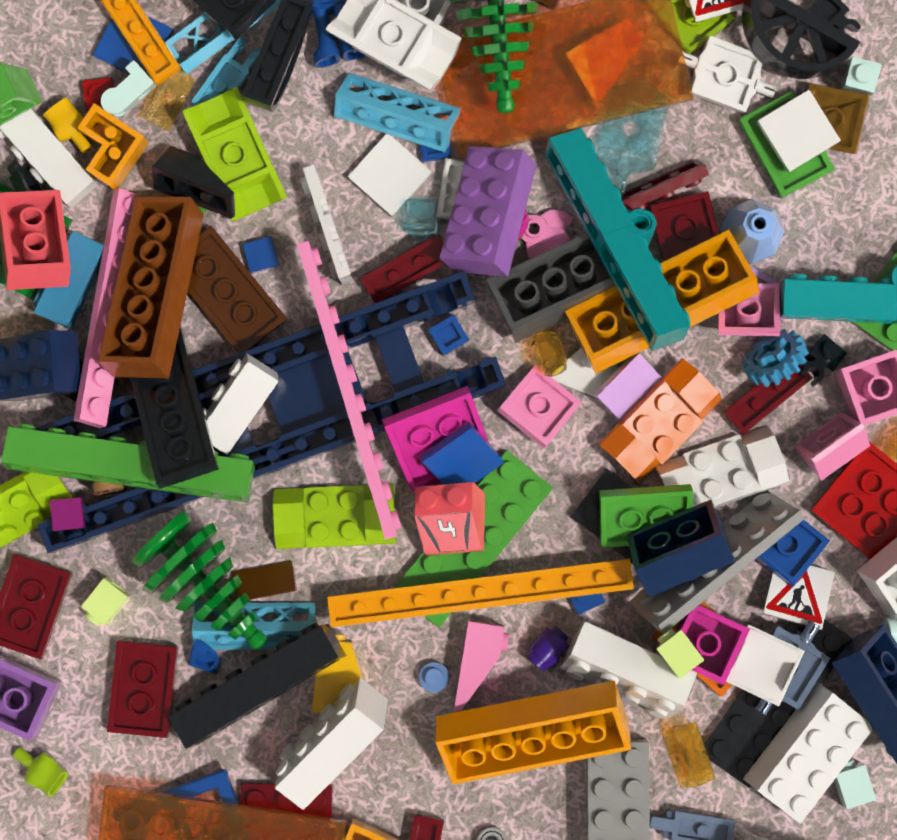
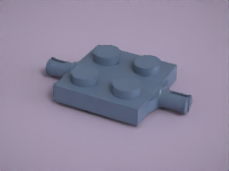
[755,620,830,715]

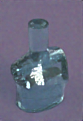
[402,199,438,246]

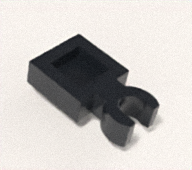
[807,0,861,33]
[7,158,42,192]
[798,334,847,387]

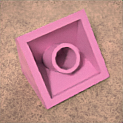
[717,283,780,336]
[794,412,870,481]

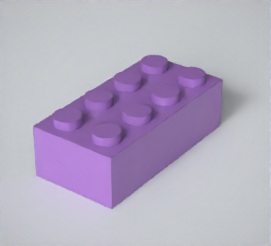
[440,146,537,277]
[0,654,62,741]

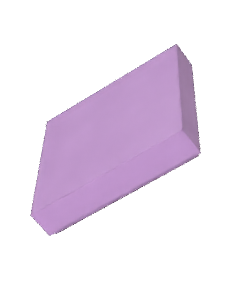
[594,353,662,421]

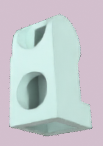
[101,60,157,117]

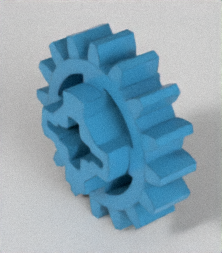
[742,329,809,387]

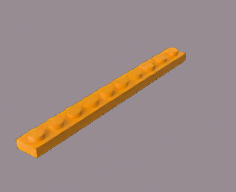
[327,559,634,627]

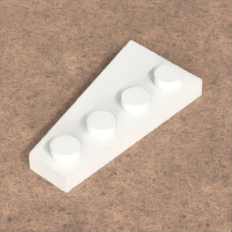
[300,165,353,285]

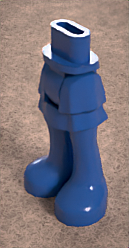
[307,0,366,68]

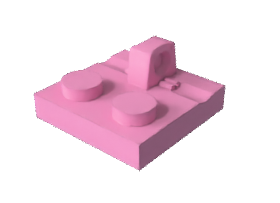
[497,365,582,449]

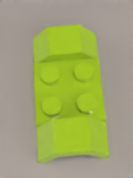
[182,86,287,222]
[0,472,78,547]
[273,484,396,549]

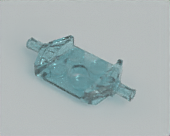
[596,62,670,195]

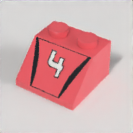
[415,482,485,556]

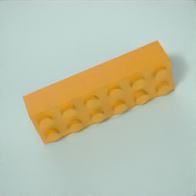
[565,230,759,374]
[435,680,631,785]

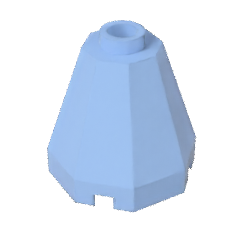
[719,199,785,264]

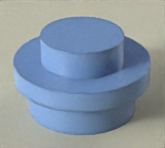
[419,662,449,692]

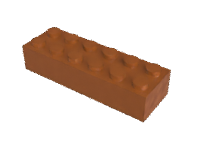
[98,197,204,379]

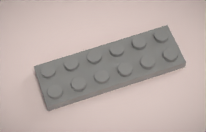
[629,490,804,634]

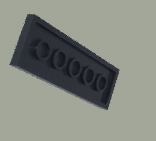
[130,325,219,489]
[699,619,853,788]

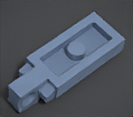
[650,809,735,840]

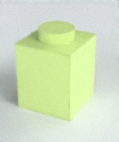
[81,577,131,626]
[656,628,704,679]

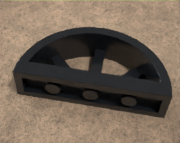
[242,0,313,112]
[742,0,860,79]

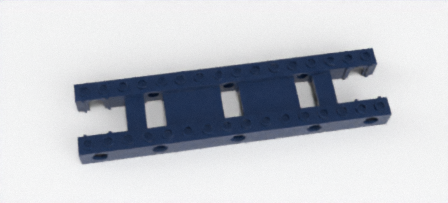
[36,271,506,554]

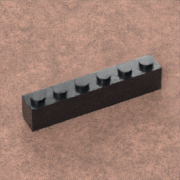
[168,622,347,749]

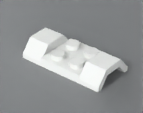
[325,0,462,91]
[655,426,789,508]

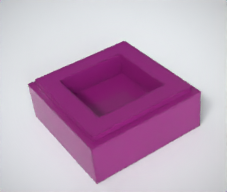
[50,497,85,531]

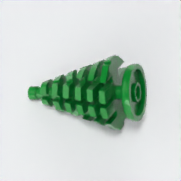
[449,0,539,113]
[132,511,267,650]

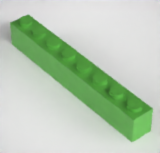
[1,424,255,503]

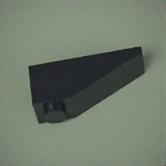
[152,146,235,219]

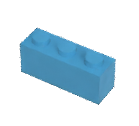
[33,231,104,330]

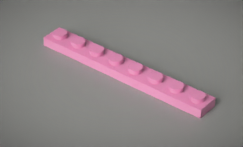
[73,188,142,428]

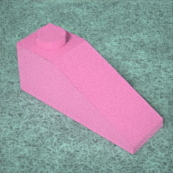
[454,620,509,712]

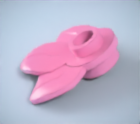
[521,210,573,259]

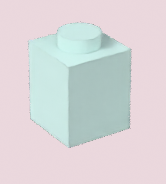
[840,56,882,97]
[834,759,876,809]

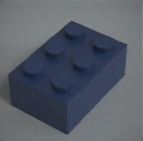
[0,330,81,401]
[627,499,735,597]

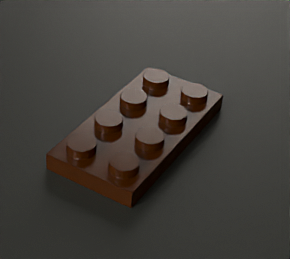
[188,226,287,354]

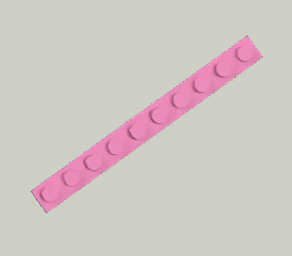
[297,241,402,540]

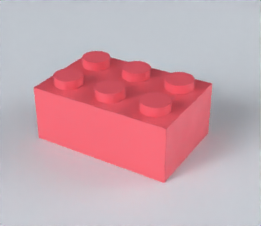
[0,190,71,290]

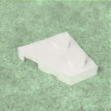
[550,348,618,398]

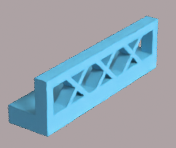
[164,0,281,74]
[334,73,460,152]
[192,603,316,650]

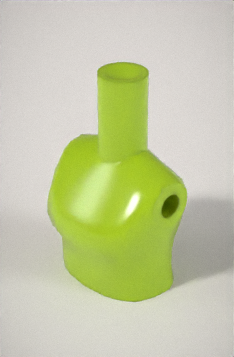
[13,747,69,797]

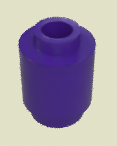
[526,626,570,672]

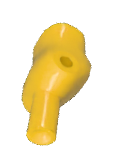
[43,97,92,154]

